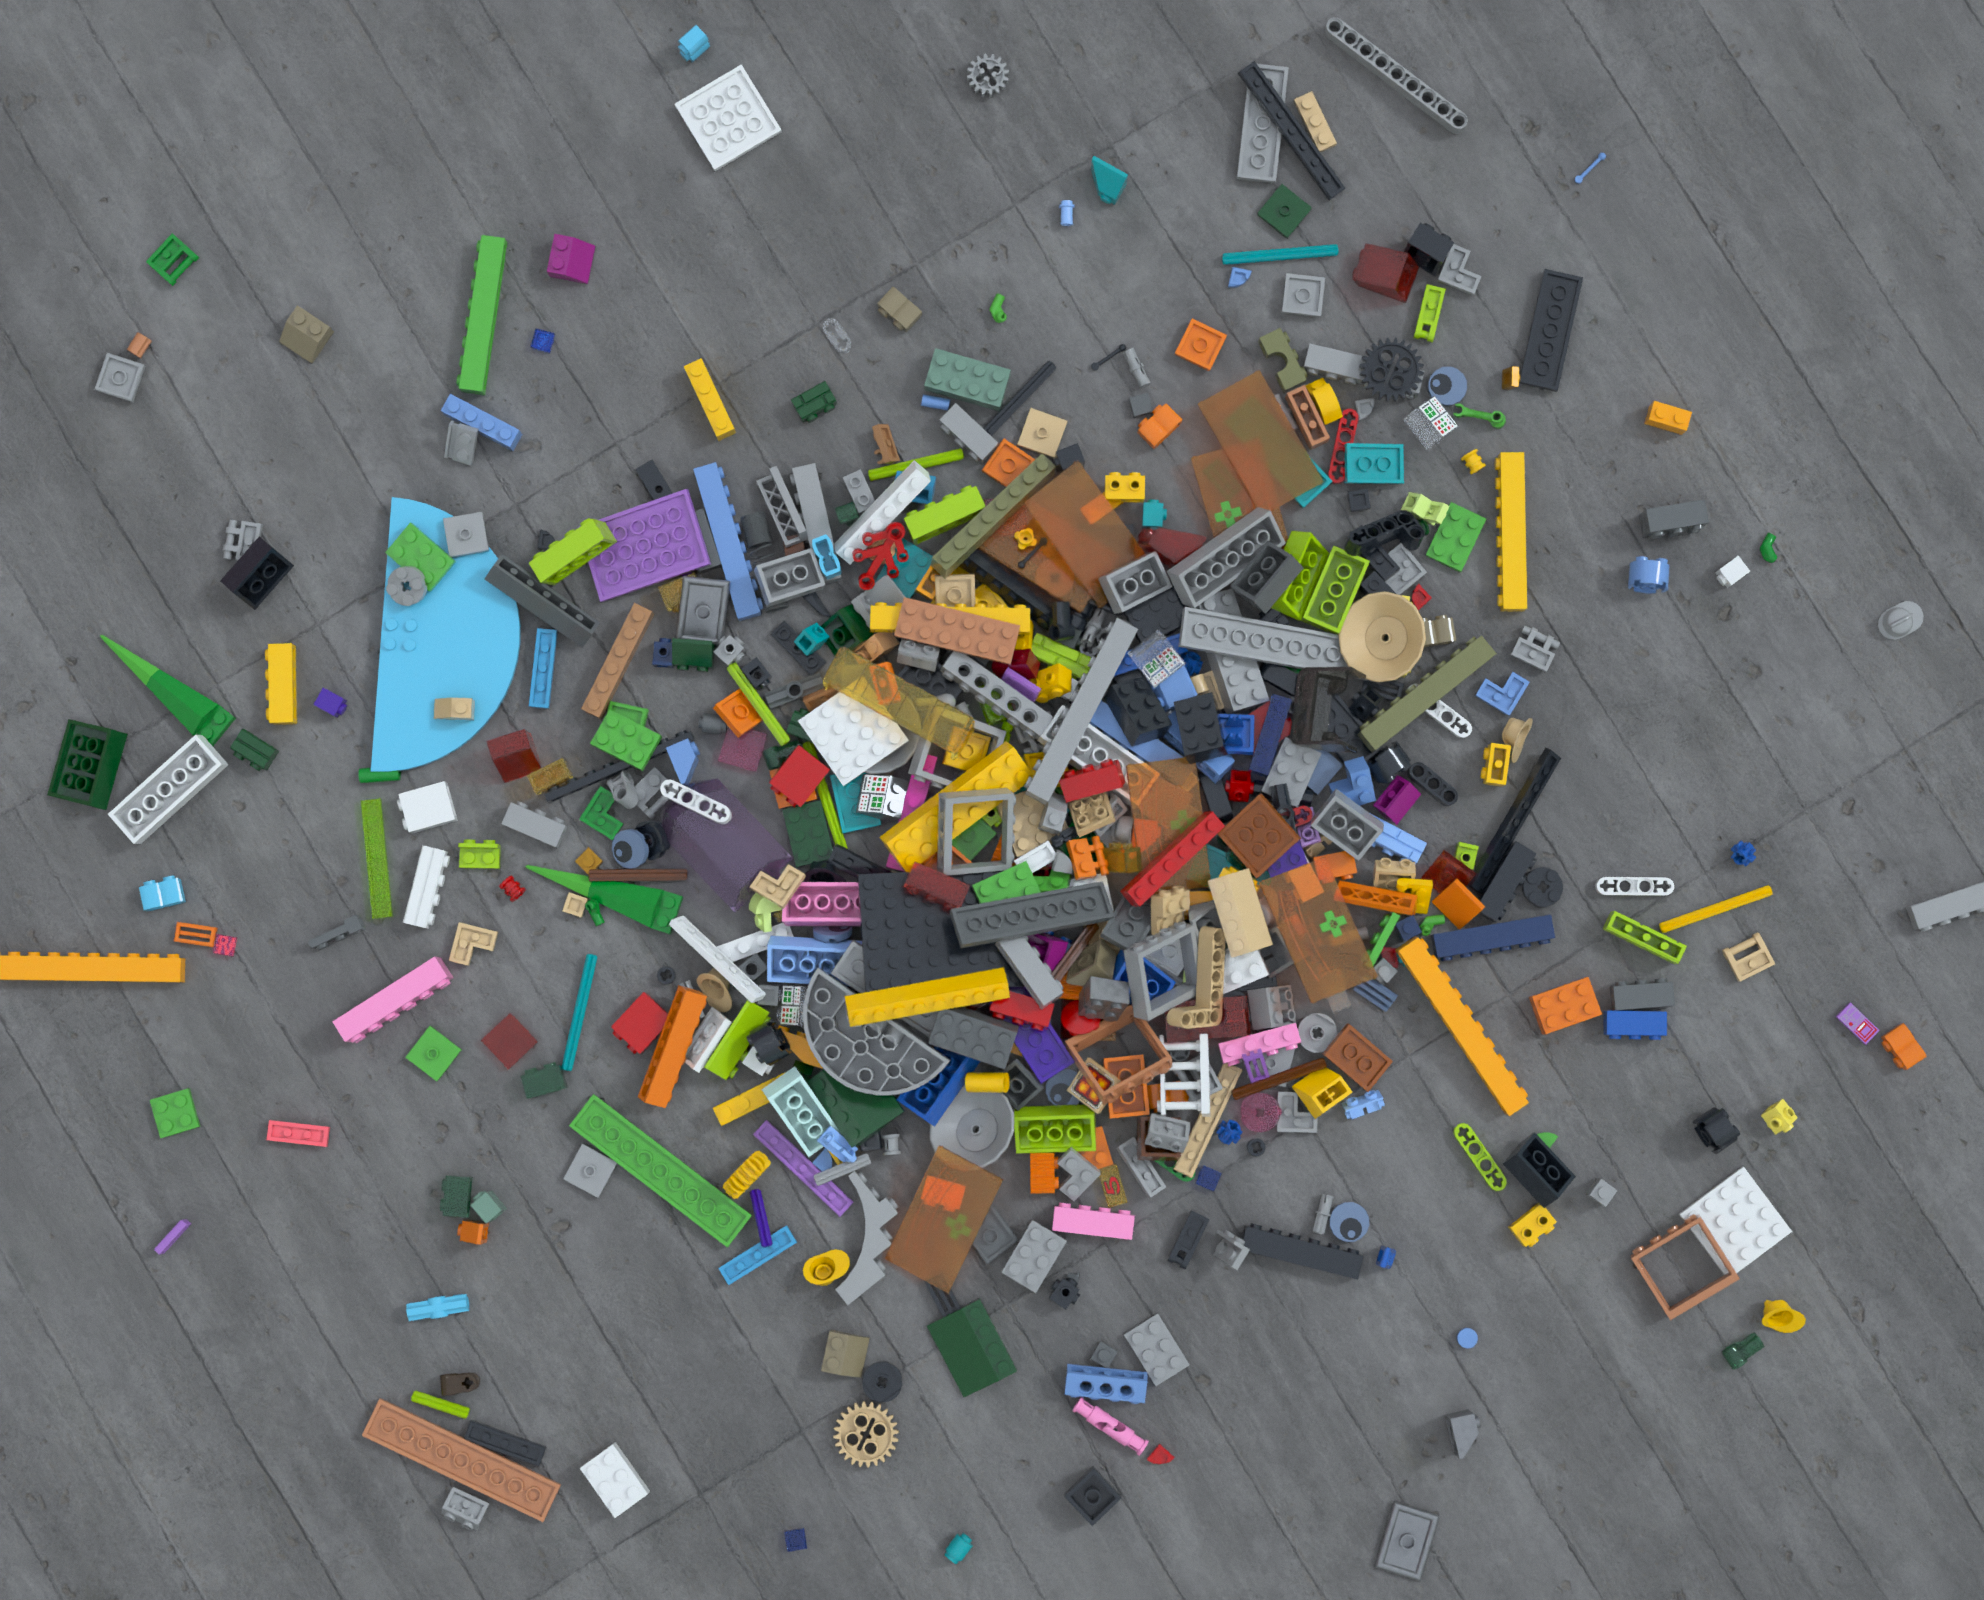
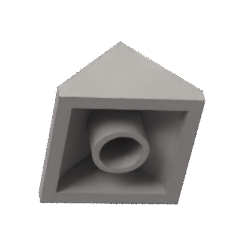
[1188,900,1222,947]

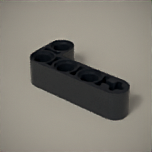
[1344,510,1425,556]

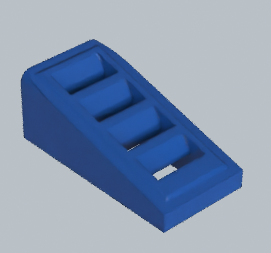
[1376,1246,1396,1269]

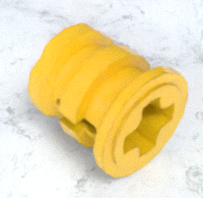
[1461,449,1486,475]

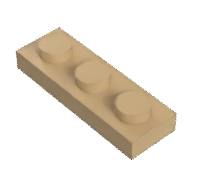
[1294,91,1337,152]

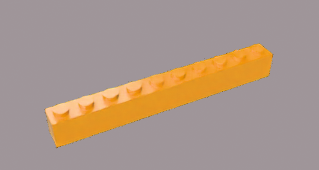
[1395,936,1529,1116]
[0,952,186,982]

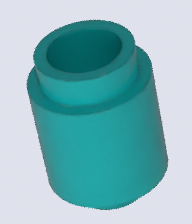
[944,1533,973,1564]

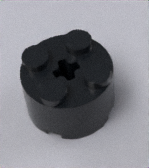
[1366,741,1412,784]
[746,1019,792,1066]
[1693,1107,1740,1154]

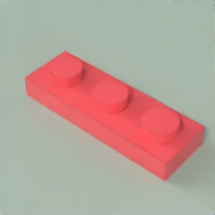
[267,1120,330,1147]

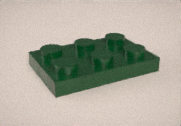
[782,800,833,868]

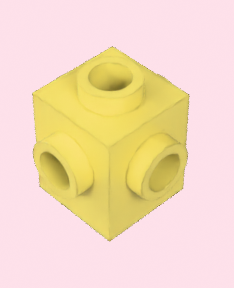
[1761,1099,1798,1135]

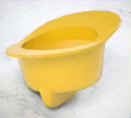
[803,1249,850,1286]
[1761,1300,1806,1333]

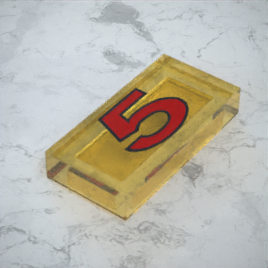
[1099,1164,1128,1208]

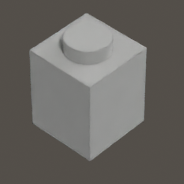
[1586,1178,1618,1207]

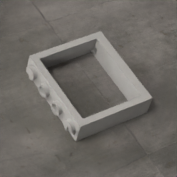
[908,706,1006,789]
[937,788,1016,876]
[1124,921,1198,1021]

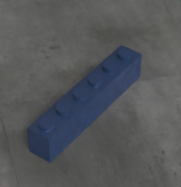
[1431,915,1555,961]

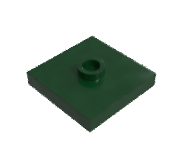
[1257,184,1312,239]

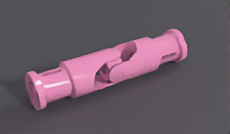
[1072,1396,1149,1456]

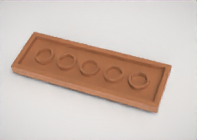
[894,597,1020,665]

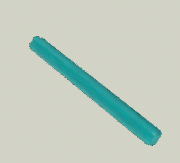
[1222,244,1339,265]
[561,954,597,1071]

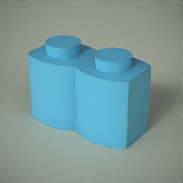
[678,25,710,62]
[812,534,841,579]
[139,876,186,911]

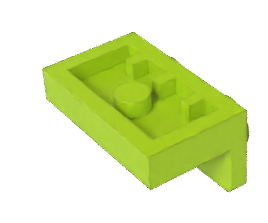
[458,839,501,869]

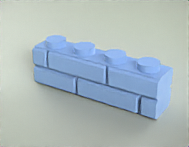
[1370,813,1427,865]

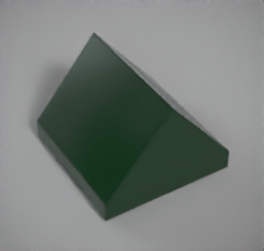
[792,1060,814,1085]

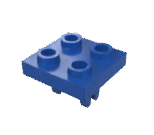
[1219,714,1254,755]

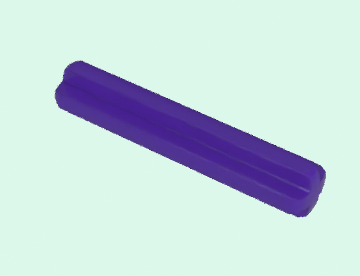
[750,1189,773,1248]

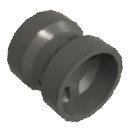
[1169,1050,1190,1062]

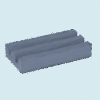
[1353,973,1398,1012]

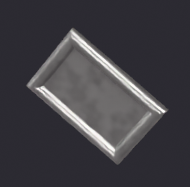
[676,576,730,645]
[1374,1501,1440,1582]

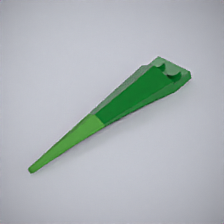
[100,635,236,746]
[526,865,683,934]

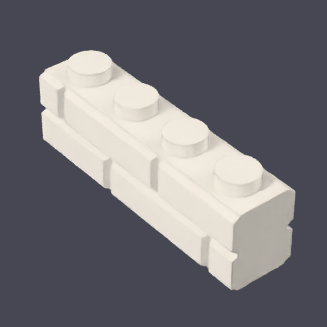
[403,845,450,929]

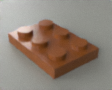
[1323,1023,1393,1092]

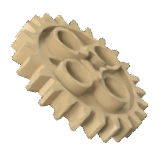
[833,1401,899,1468]

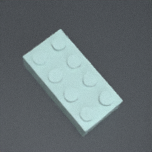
[762,1066,841,1157]

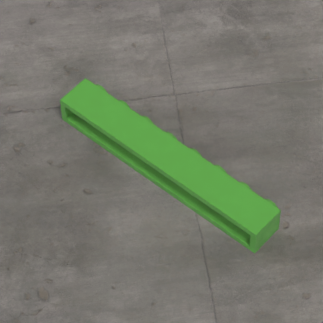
[457,235,508,395]

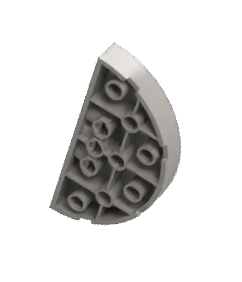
[803,968,951,1095]

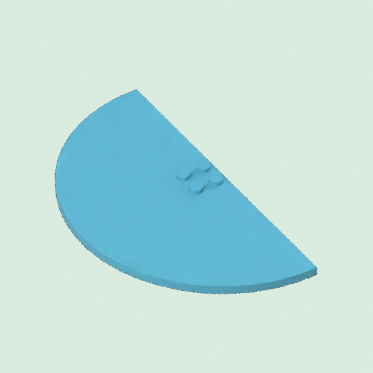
[371,497,521,772]

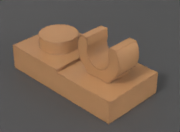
[872,424,900,464]
[803,682,843,712]

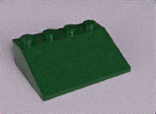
[47,719,128,810]
[806,1069,905,1148]
[927,1298,1017,1397]

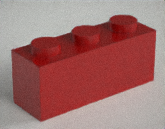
[1059,759,1125,803]
[989,991,1055,1031]

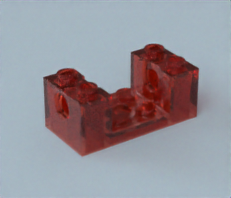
[1164,995,1251,1043]

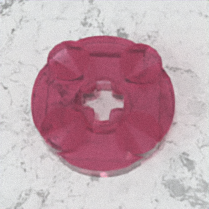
[1240,1092,1282,1132]

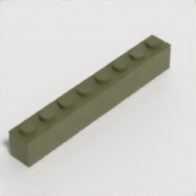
[931,454,1056,579]
[1357,635,1497,753]

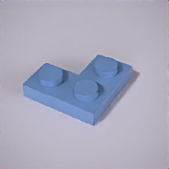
[1475,672,1530,716]

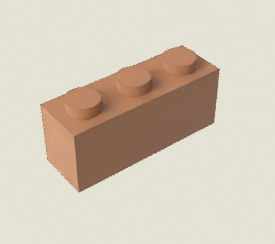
[1285,385,1330,450]

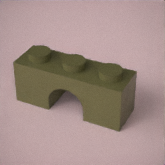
[1258,328,1308,394]

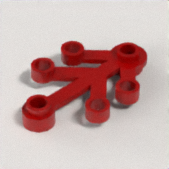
[852,522,909,590]

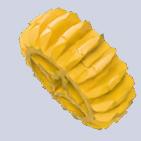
[723,1151,771,1199]

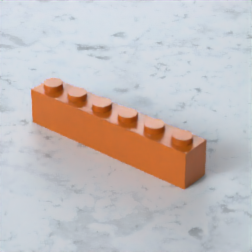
[638,985,707,1108]

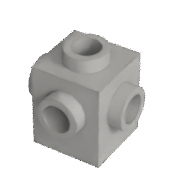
[714,635,745,667]

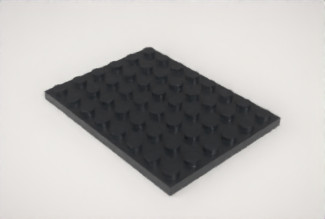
[857,870,1025,992]

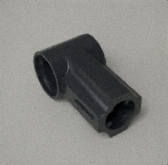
[1049,601,1075,641]

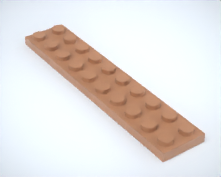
[362,1398,561,1522]

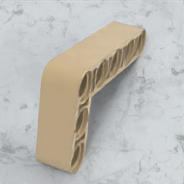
[1167,926,1226,1029]

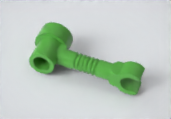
[1453,404,1506,429]

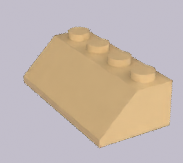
[1208,868,1273,958]

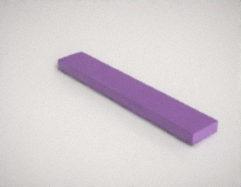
[753,1120,853,1217]

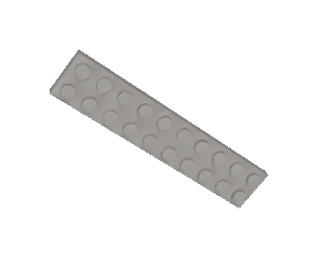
[1178,607,1367,680]

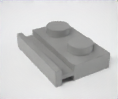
[444,421,478,465]

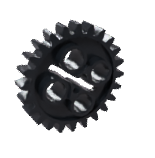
[1359,337,1424,402]

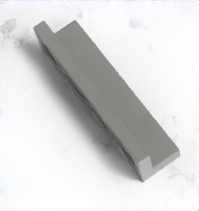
[756,466,808,548]

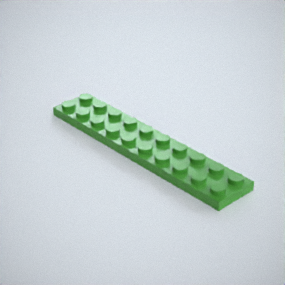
[569,1094,752,1248]

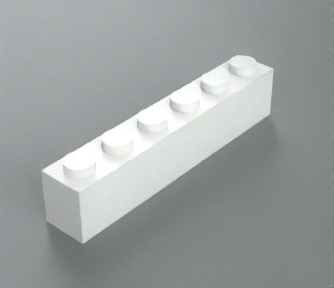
[834,460,931,565]

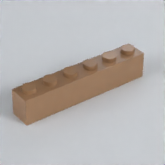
[581,603,654,720]

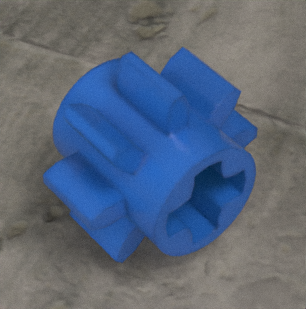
[1180,651,1203,676]
[1731,840,1756,867]
[1216,1120,1243,1145]

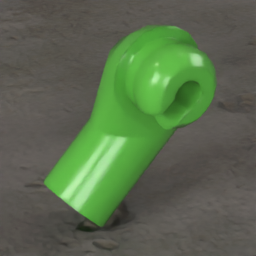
[989,294,1007,323]
[1419,914,1445,936]

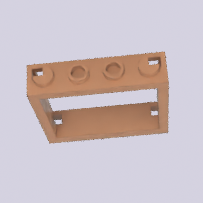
[1065,1005,1172,1105]
[1630,1214,1740,1320]

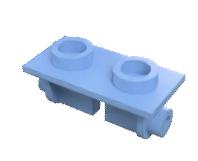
[1341,1090,1385,1120]
[817,1126,858,1163]

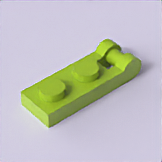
[1413,284,1446,343]

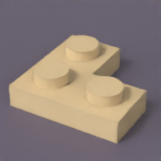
[750,864,806,909]
[449,922,498,966]

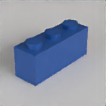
[1603,1011,1667,1040]

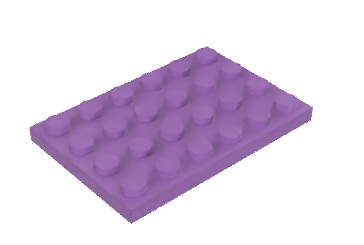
[578,489,711,602]

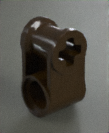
[440,1372,480,1396]

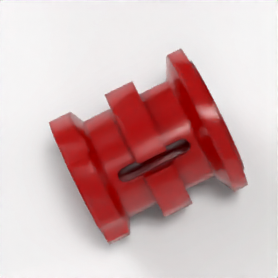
[499,875,526,902]

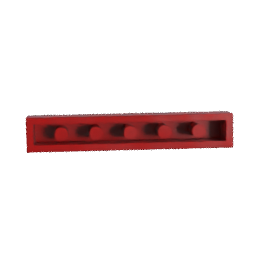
[1120,811,1225,907]

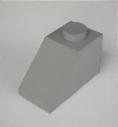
[1038,792,1068,835]

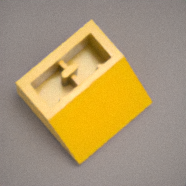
[1292,1067,1352,1119]

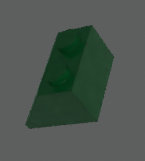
[821,604,874,662]
[672,638,715,672]

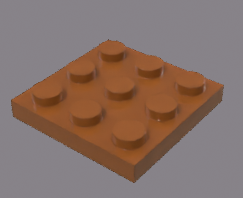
[1218,793,1301,879]

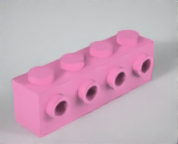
[1218,1023,1301,1066]

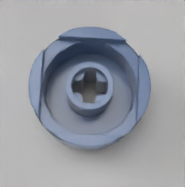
[1628,556,1670,594]

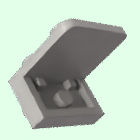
[851,575,905,633]

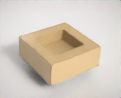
[563,893,588,918]

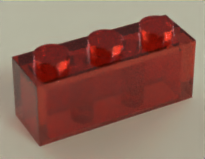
[903,861,970,910]

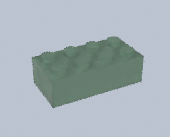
[924,348,1011,411]

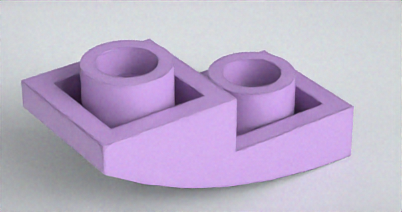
[1294,807,1322,847]

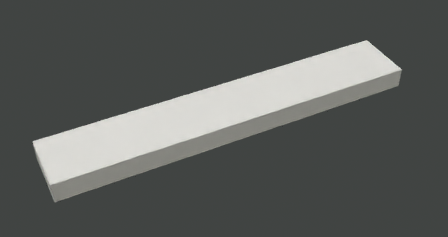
[669,916,766,1003]

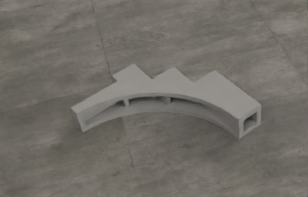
[835,1171,899,1305]

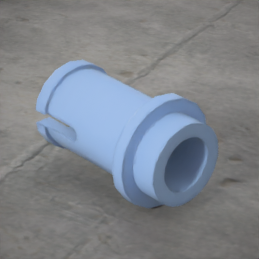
[1059,200,1075,226]

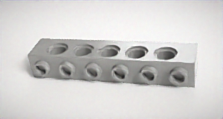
[940,651,1053,739]

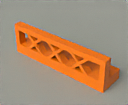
[1334,880,1418,915]

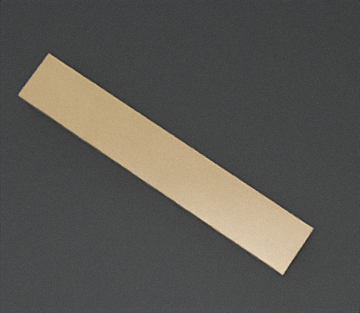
[1173,1063,1242,1178]

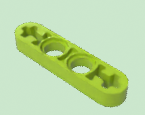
[1453,1123,1507,1191]

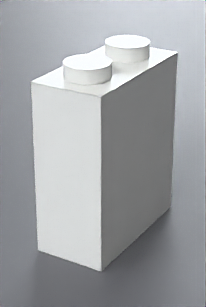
[397,781,458,834]

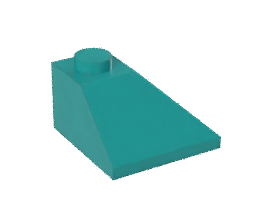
[1091,156,1128,205]

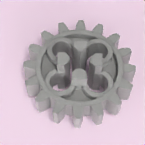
[967,54,1009,97]

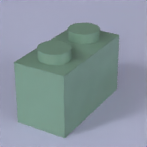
[471,1191,507,1224]

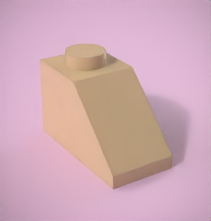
[434,698,475,720]

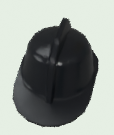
[803,861,846,882]

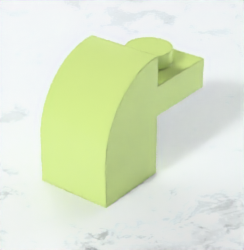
[1401,492,1450,526]
[749,893,782,932]

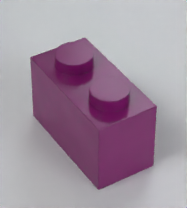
[1373,775,1421,825]

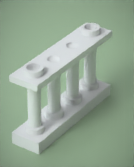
[1157,1034,1210,1117]

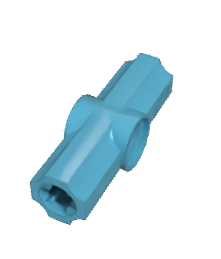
[406,1294,469,1321]

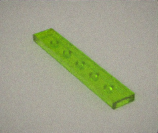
[361,798,393,919]

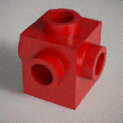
[1225,770,1254,802]

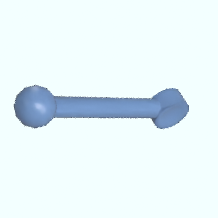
[1574,153,1606,184]

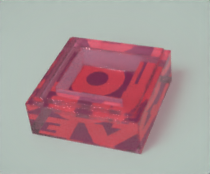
[213,934,237,957]

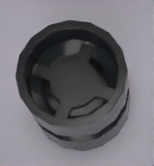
[1070,597,1094,633]

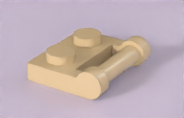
[1722,932,1775,982]

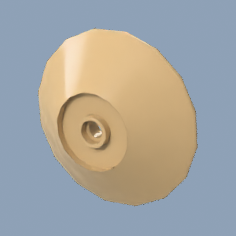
[1338,591,1426,683]

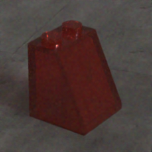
[1352,243,1419,303]
[1137,527,1207,568]
[486,729,543,783]

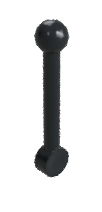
[1091,344,1126,371]
[1018,537,1047,569]

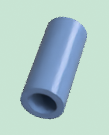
[921,394,950,411]

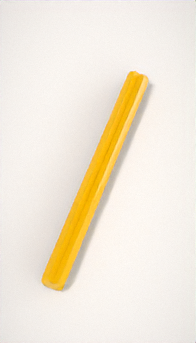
[1659,885,1773,933]

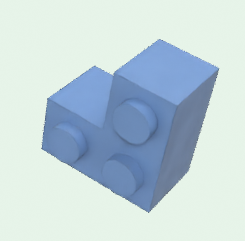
[1329,756,1376,806]

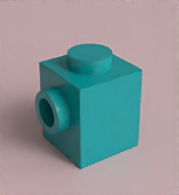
[1142,499,1167,530]
[794,623,830,656]

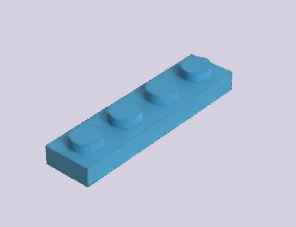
[529,628,558,709]
[718,1225,797,1285]

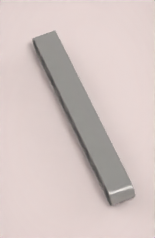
[1324,17,1468,134]

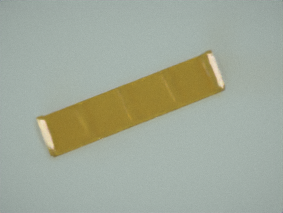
[823,647,975,760]

